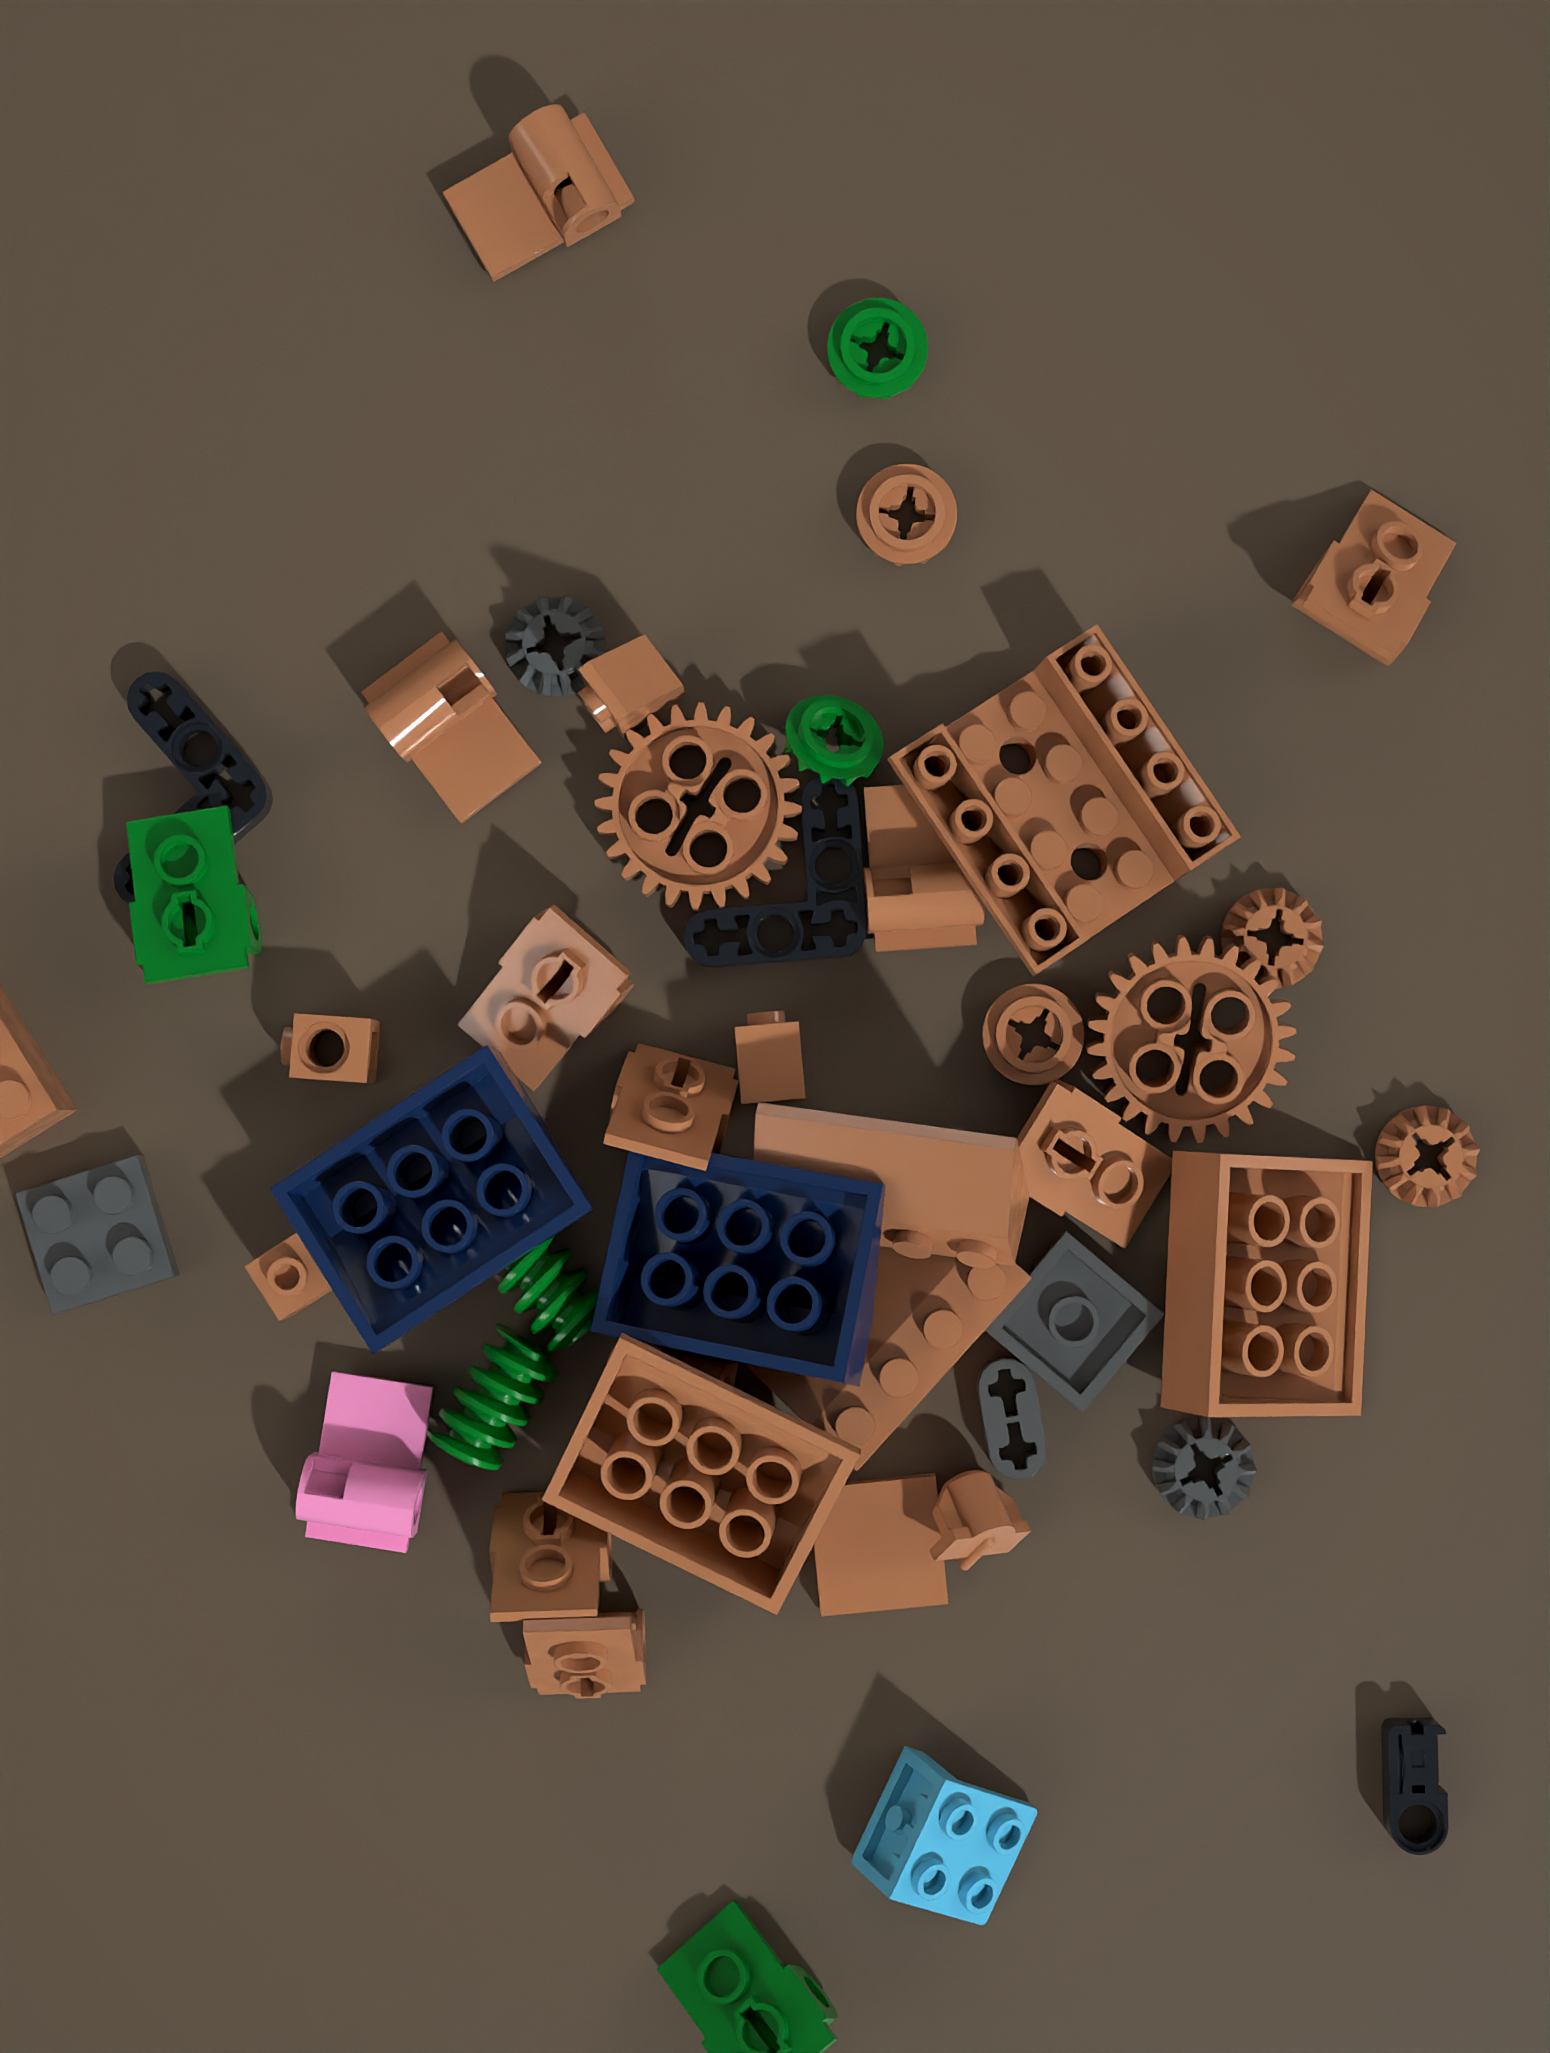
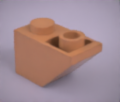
[578,634,685,740]

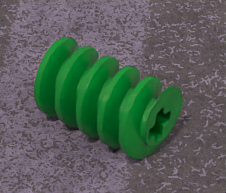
[497,1235,600,1354]
[426,1323,559,1470]

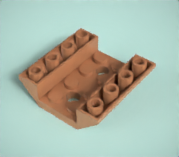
[888,624,1241,976]

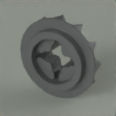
[505,595,606,697]
[1152,1416,1257,1520]

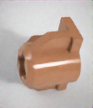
[929,1470,1031,1570]

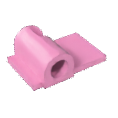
[295,1371,434,1553]

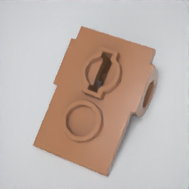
[443,104,635,282]
[1291,489,1456,667]
[361,631,542,824]
[863,785,985,953]
[458,905,635,1091]
[603,1043,739,1171]
[1017,1079,1172,1249]
[489,1492,612,1622]
[523,1609,646,1699]

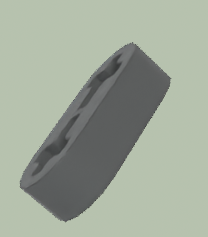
[976,1356,1047,1480]

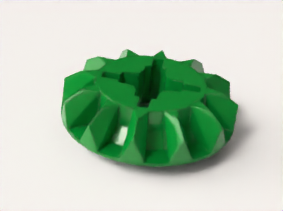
[827,298,928,401]
[783,695,884,787]

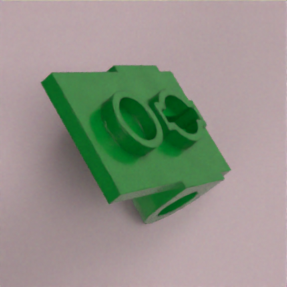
[126,806,262,985]
[657,1900,838,2053]

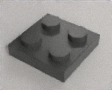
[15,1155,180,1315]
[985,1230,1165,1413]

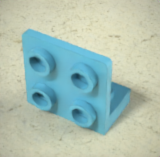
[850,1746,1037,1925]

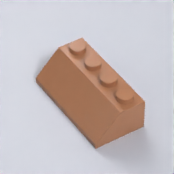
[753,1102,1030,1269]

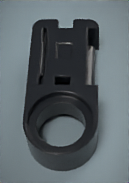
[1381,1718,1449,1855]

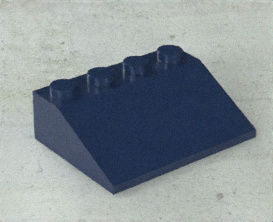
[270,1045,594,1354]
[591,1151,886,1387]

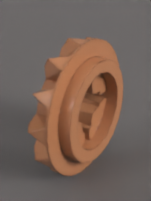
[856,464,957,567]
[1221,888,1324,989]
[981,984,1084,1086]
[1375,1105,1480,1207]

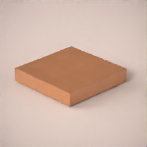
[814,1473,949,1617]

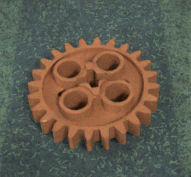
[595,703,802,911]
[1085,935,1297,1143]

